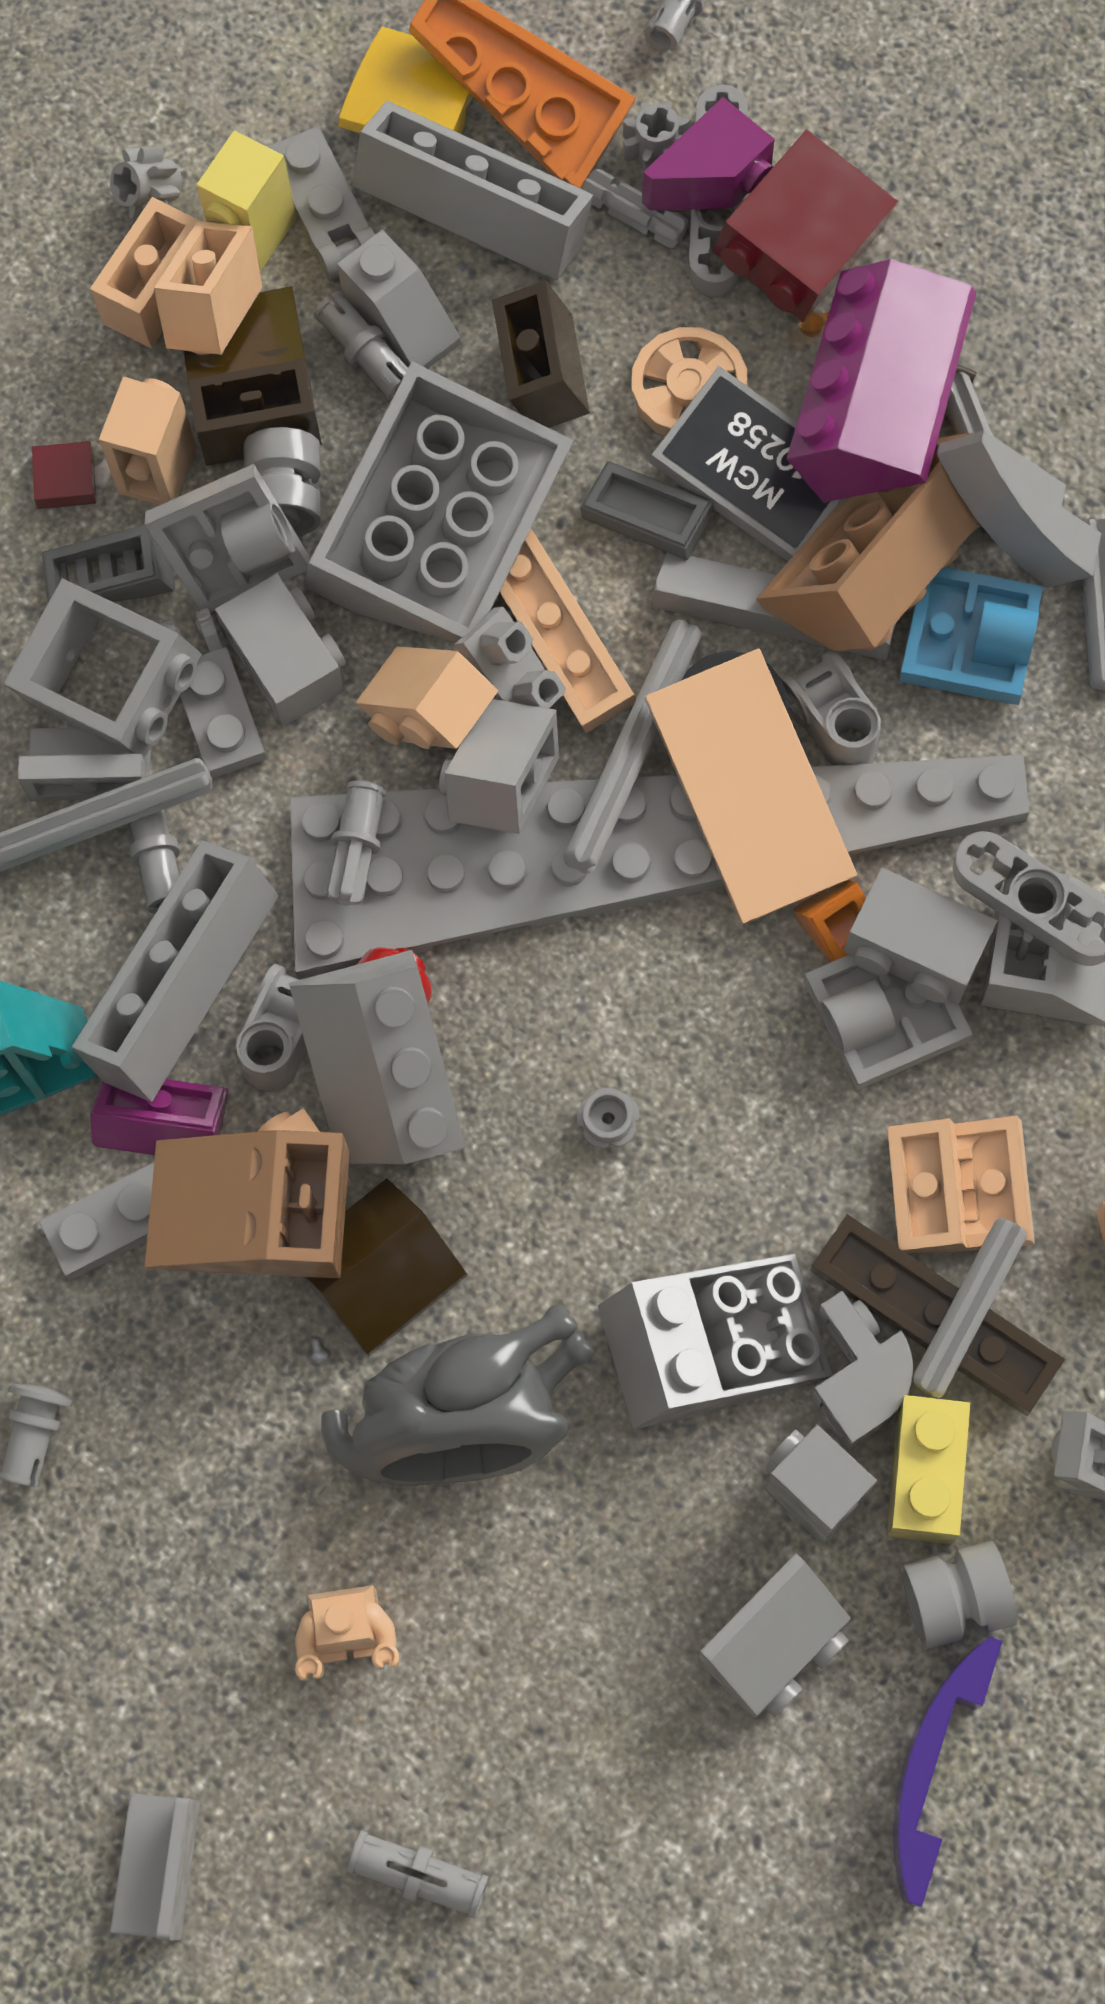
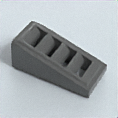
[42,524,175,603]

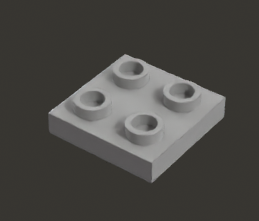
[145,464,310,612]
[804,955,973,1091]

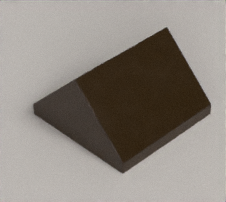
[303,1178,468,1356]

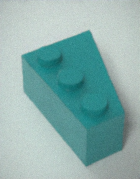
[0,980,98,1117]

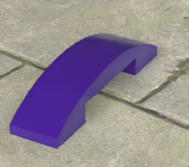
[893,1636,1002,1907]

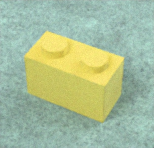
[197,130,297,272]
[886,1395,970,1545]

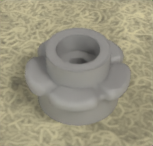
[577,1088,639,1149]

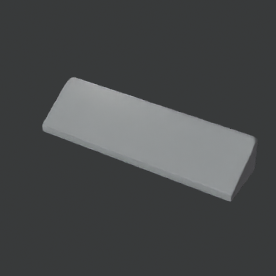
[653,552,896,661]

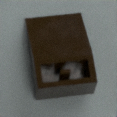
[184,286,322,466]

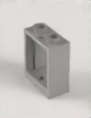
[4,578,202,759]

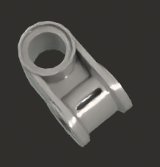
[781,650,881,766]
[236,964,307,1092]

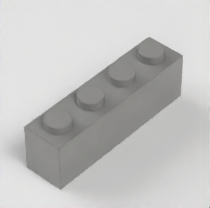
[352,101,593,280]
[71,840,279,1102]

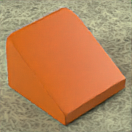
[793,880,866,963]

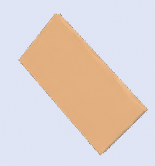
[645,648,857,925]

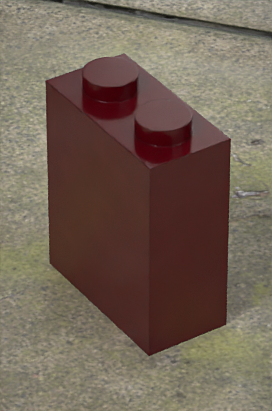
[712,129,898,323]

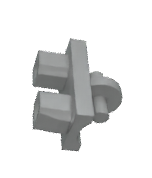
[454,607,566,708]

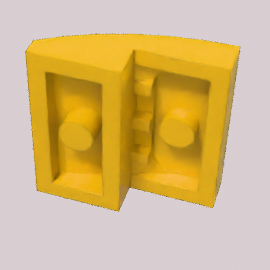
[338,26,473,134]

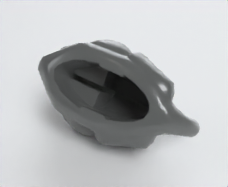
[321,1304,594,1486]

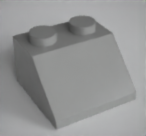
[698,1553,851,1720]

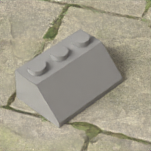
[289,950,466,1165]

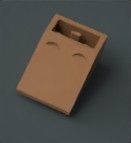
[145,1130,350,1278]

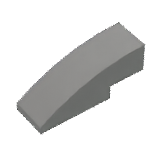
[937,430,1102,588]

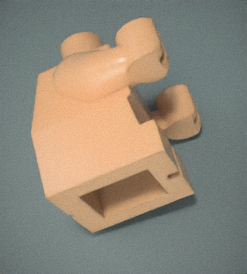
[295,1585,400,1681]

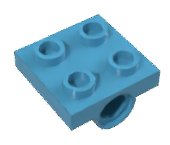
[899,567,1043,705]

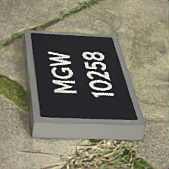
[649,366,842,562]

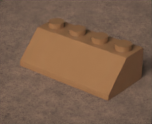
[756,433,981,651]

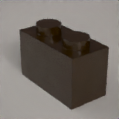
[492,280,590,428]

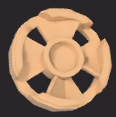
[632,327,747,436]

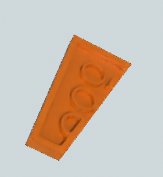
[409,0,636,189]

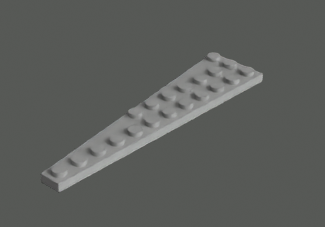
[290,755,1029,979]

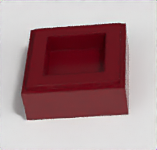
[32,441,96,509]

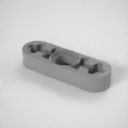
[953,831,1105,966]

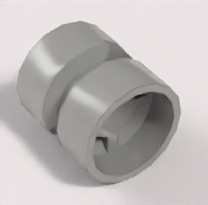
[243,427,321,536]
[901,1541,1017,1650]

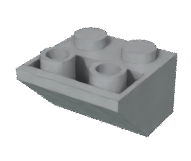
[981,867,1105,1026]

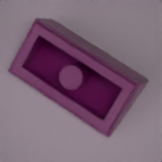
[90,1079,228,1155]

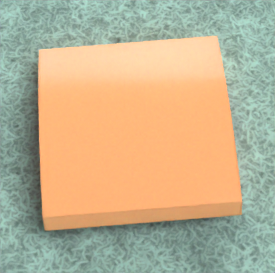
[887,1115,1035,1253]

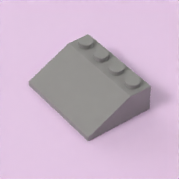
[304,361,574,642]

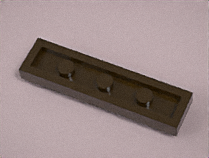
[810,1214,1065,1416]

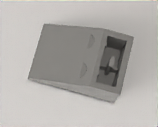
[597,1254,833,1429]

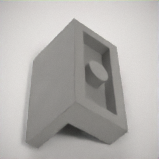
[18,728,152,801]
[110,1793,200,1941]

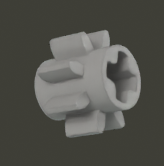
[623,101,691,174]
[110,146,182,219]

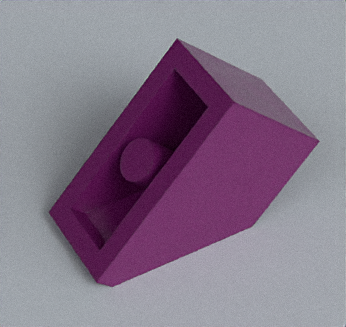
[642,97,775,211]

